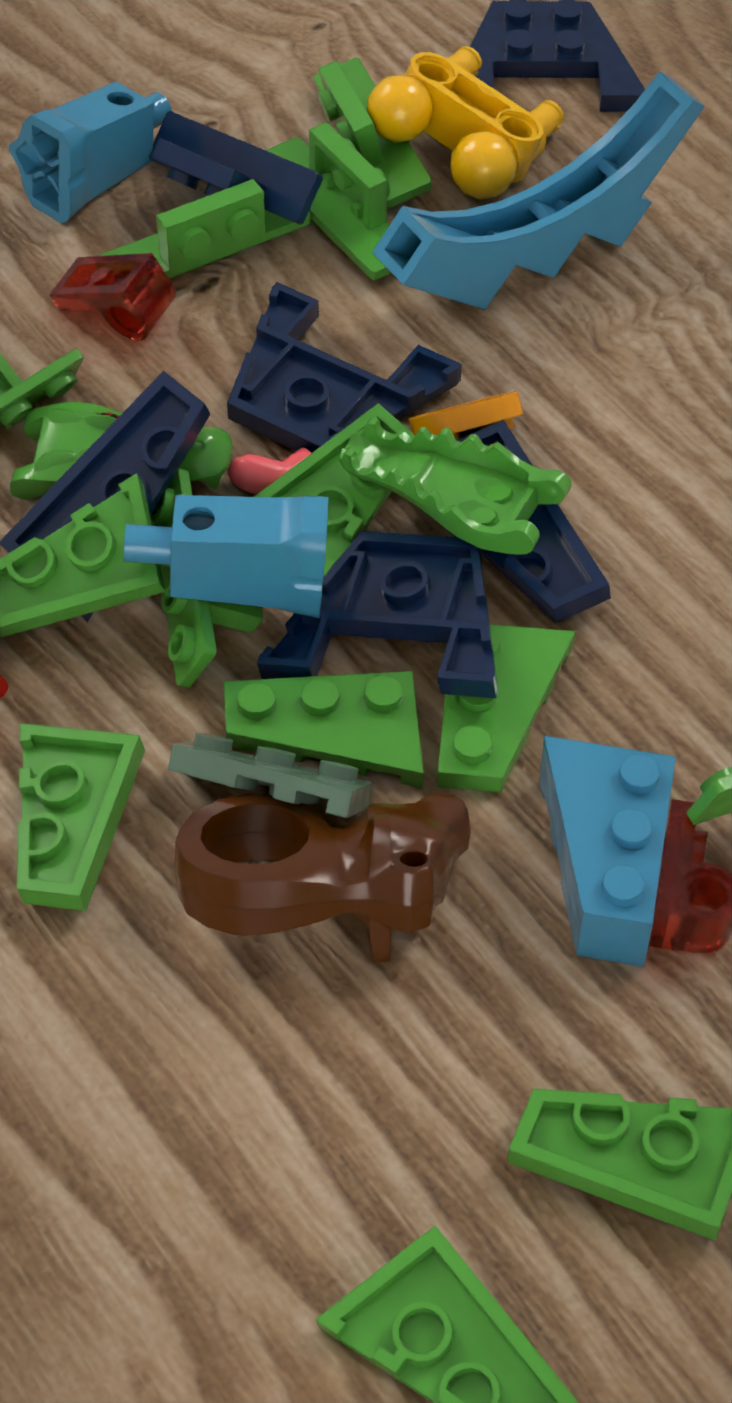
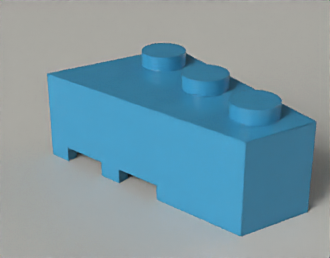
[539,736,676,967]

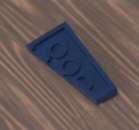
[0,371,210,622]
[456,420,611,623]

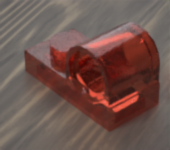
[49,253,176,341]
[649,799,732,953]

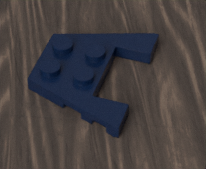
[470,0,645,112]
[227,282,462,453]
[257,531,498,698]

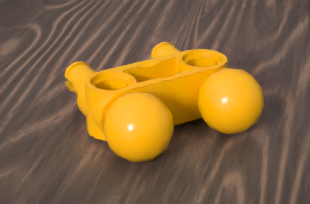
[367,46,564,200]

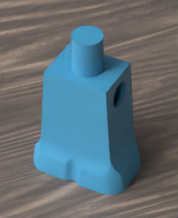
[8,81,172,223]
[124,495,328,619]

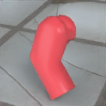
[228,448,311,495]

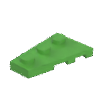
[254,403,415,577]
[0,473,166,638]
[437,624,576,792]
[224,671,424,788]
[17,723,145,911]
[507,1089,732,1241]
[315,1225,579,1403]

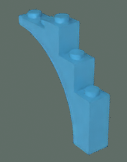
[372,71,705,310]

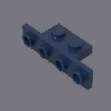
[149,111,323,225]

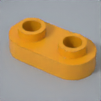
[409,391,523,440]

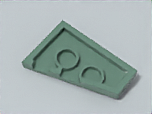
[168,733,374,818]

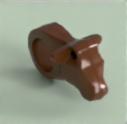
[174,793,471,963]

